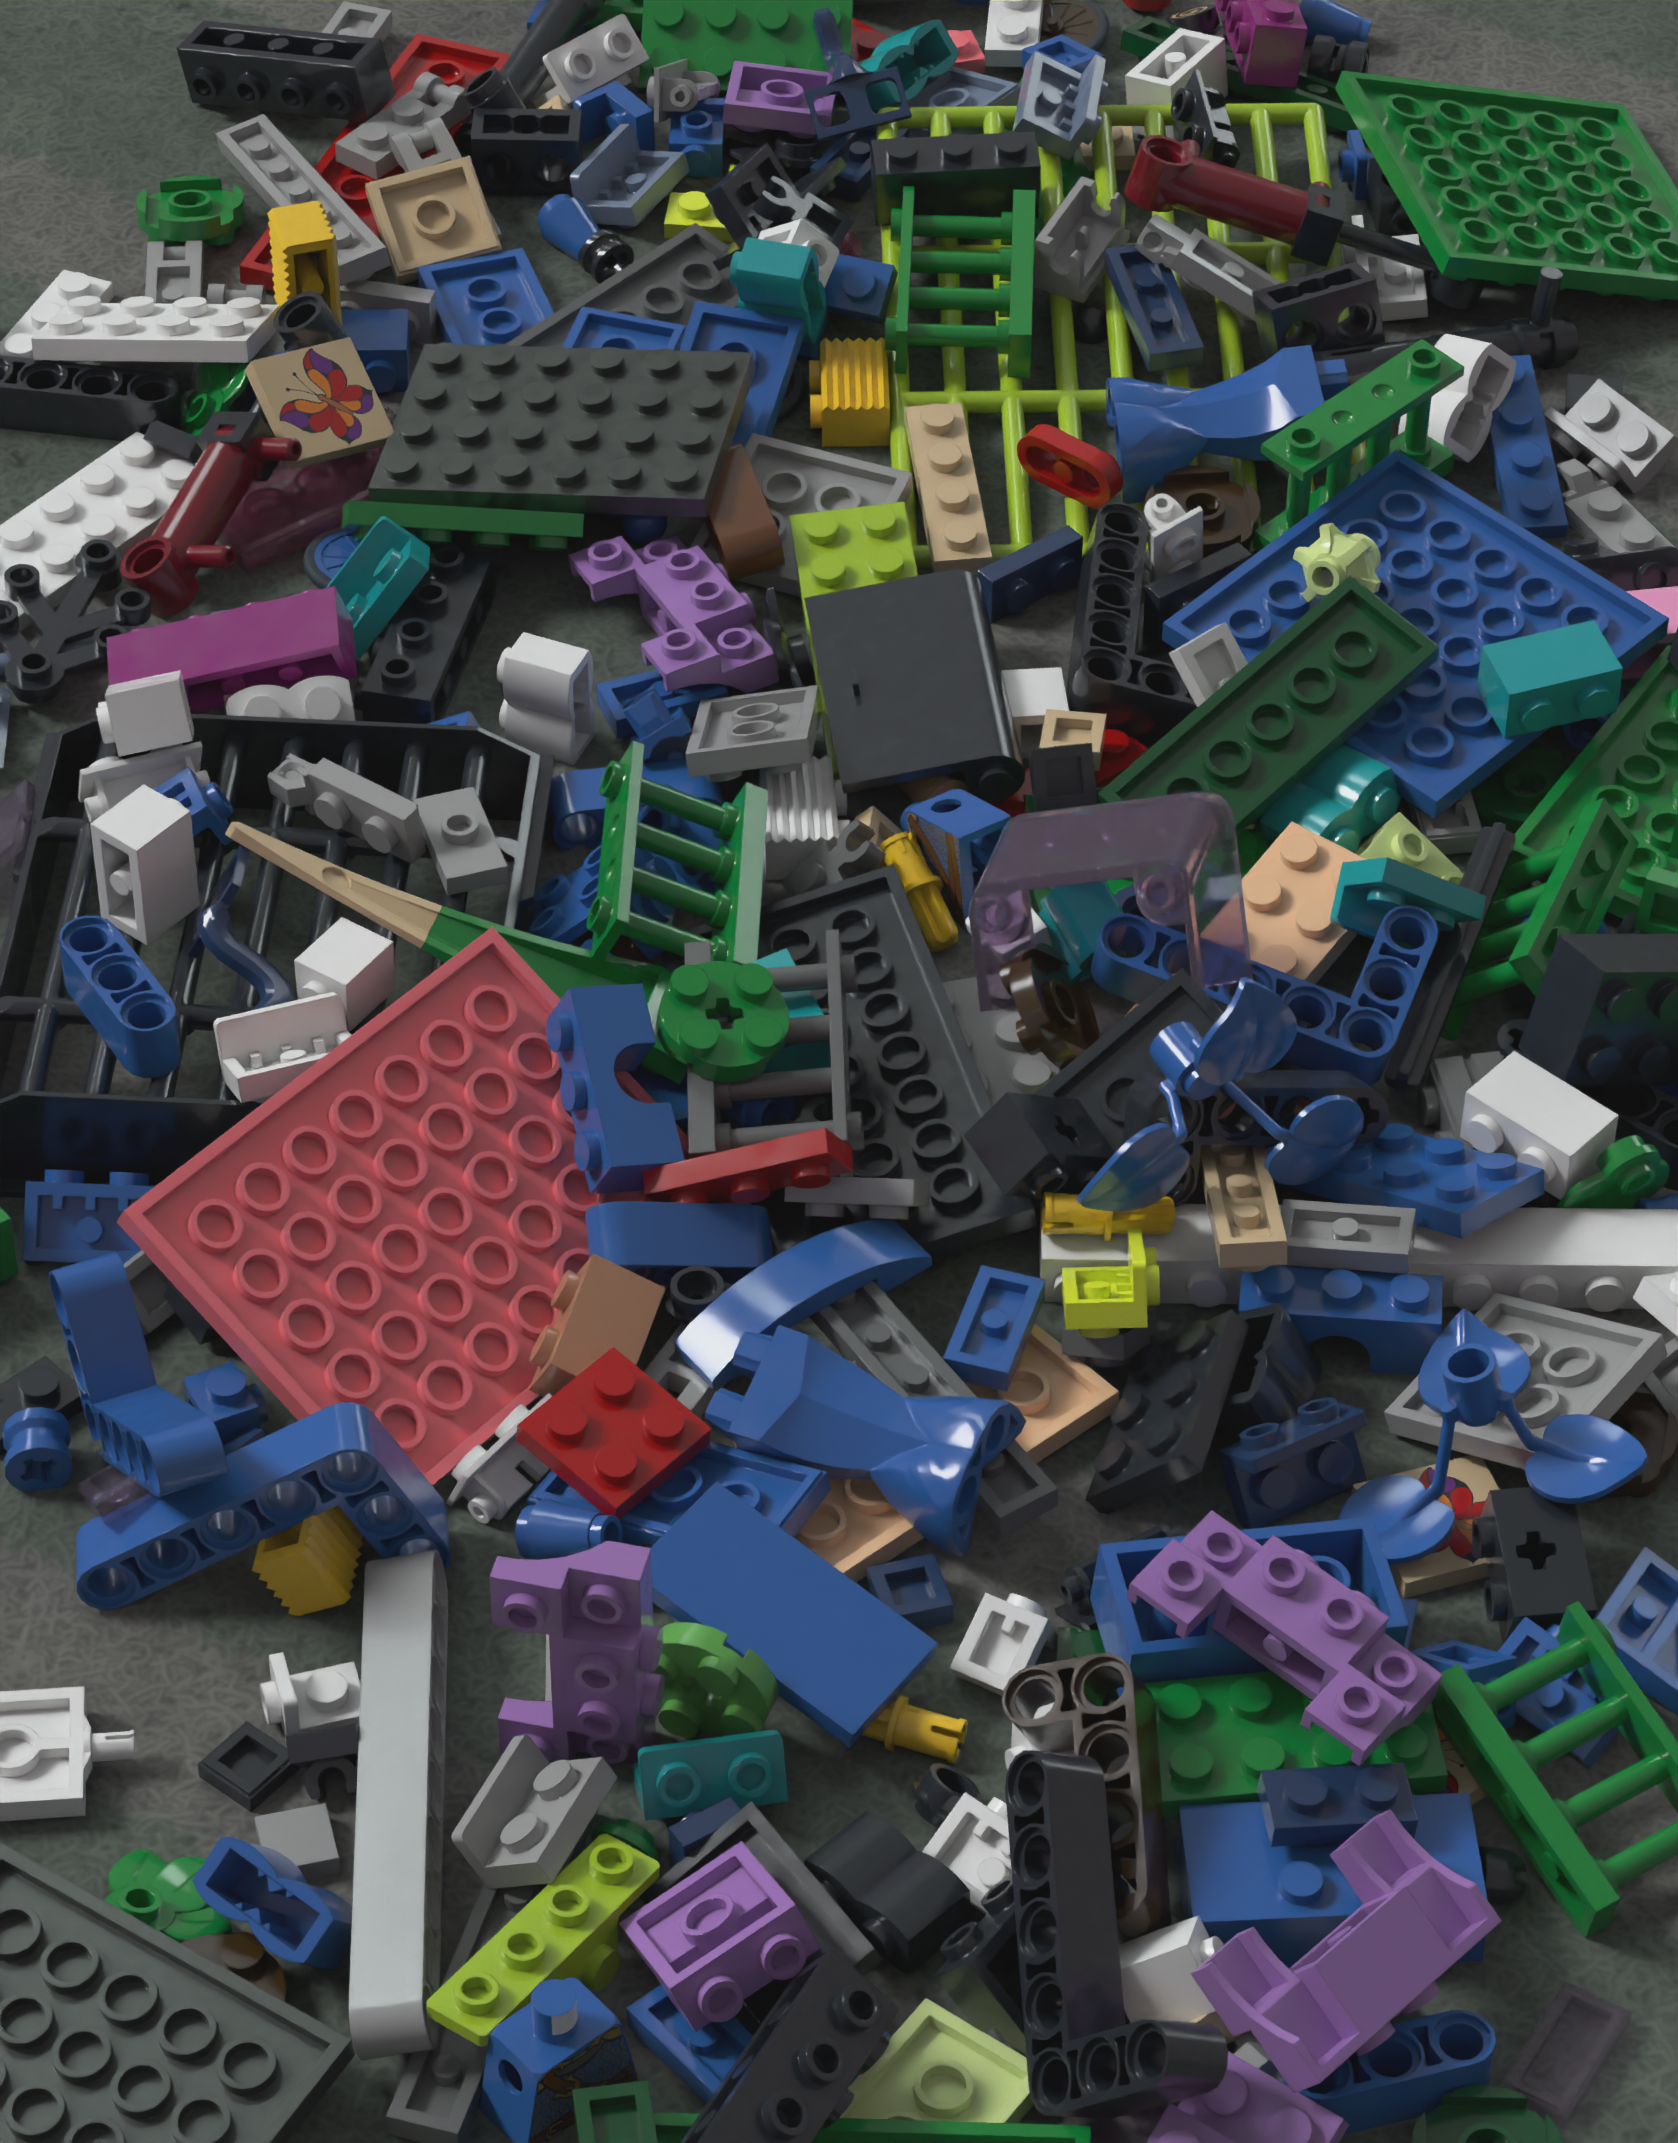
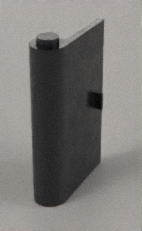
[804,569,1026,801]

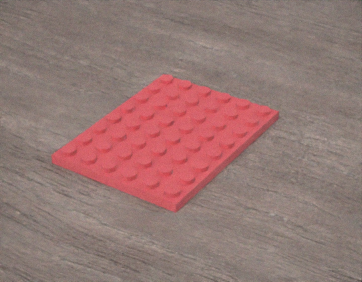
[117,926,751,1487]

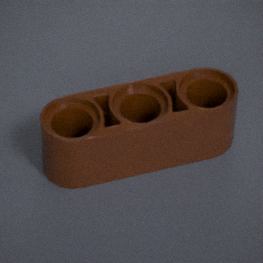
[702,442,785,581]

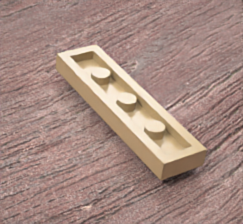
[905,403,992,575]
[1199,1145,1287,1272]

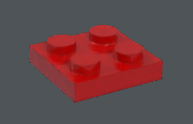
[516,1347,712,1520]

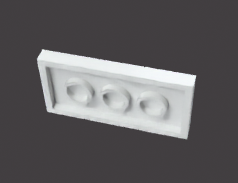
[31,296,280,363]

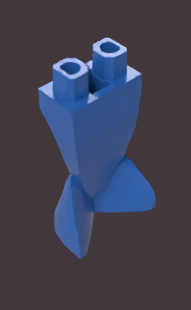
[1106,345,1348,504]
[705,1325,1026,1558]

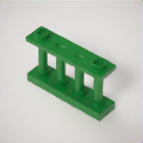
[885,186,1036,378]
[1253,339,1464,551]
[587,740,769,965]
[1413,797,1639,1041]
[1431,1601,1678,1938]

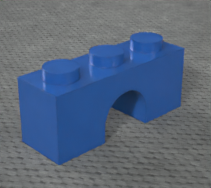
[546,984,684,1194]
[1238,1265,1443,1375]

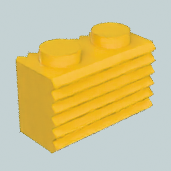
[267,201,342,326]
[809,337,890,447]
[252,1505,364,1616]

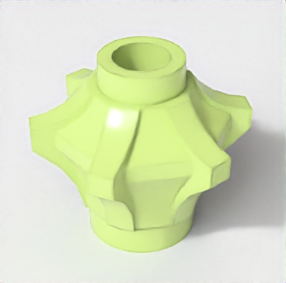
[1293,523,1381,602]

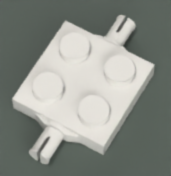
[0,1686,136,1821]

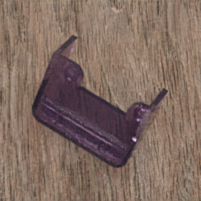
[969,791,1253,1012]

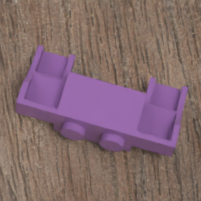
[568,535,779,693]
[1127,1510,1443,1766]
[490,1541,665,1764]
[1191,1809,1501,2093]

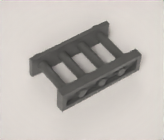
[684,929,865,1177]

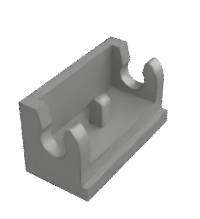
[1033,176,1130,303]

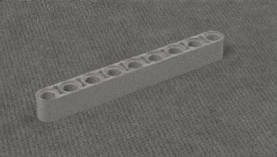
[349,1550,448,2061]

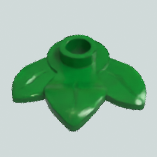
[179,358,254,437]
[1556,1135,1670,1209]
[104,1849,232,1943]

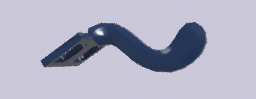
[804,8,912,142]
[188,845,296,1010]

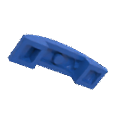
[674,1219,932,1390]

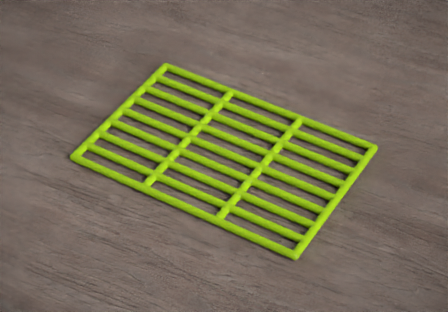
[876,103,1366,568]

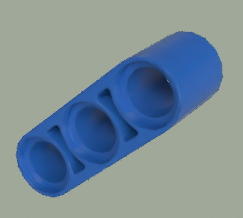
[548,759,725,850]
[59,915,181,1078]
[585,1201,773,1285]
[1284,2010,1496,2135]

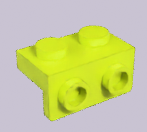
[1062,1228,1160,1338]

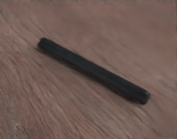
[1384,822,1516,1096]

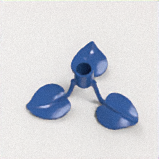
[1076,977,1364,1212]
[1339,1308,1648,1565]

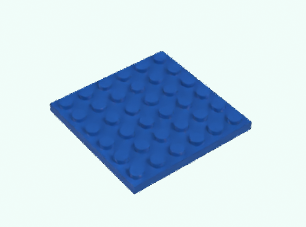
[1162,450,1669,819]

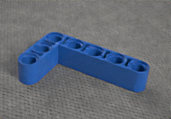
[1091,905,1438,1086]
[49,1252,228,1497]
[76,1402,451,1610]

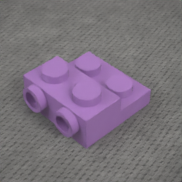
[723,61,837,139]
[619,1841,820,2032]
[1146,2051,1349,2143]

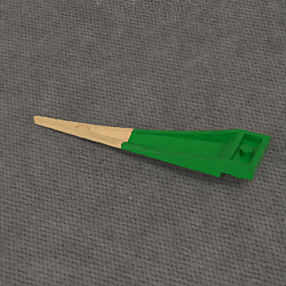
[225,822,687,1084]

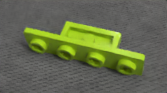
[426,1834,660,2046]

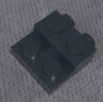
[934,1876,1026,2057]

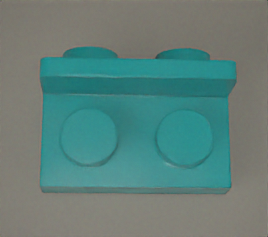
[326,516,430,659]
[1330,857,1486,958]
[632,1730,788,1821]

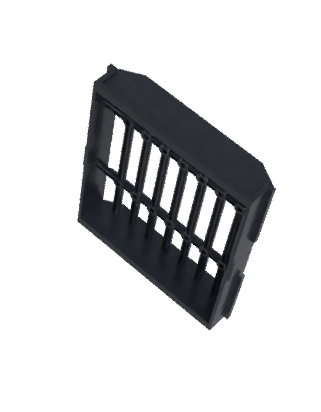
[0,714,555,1198]

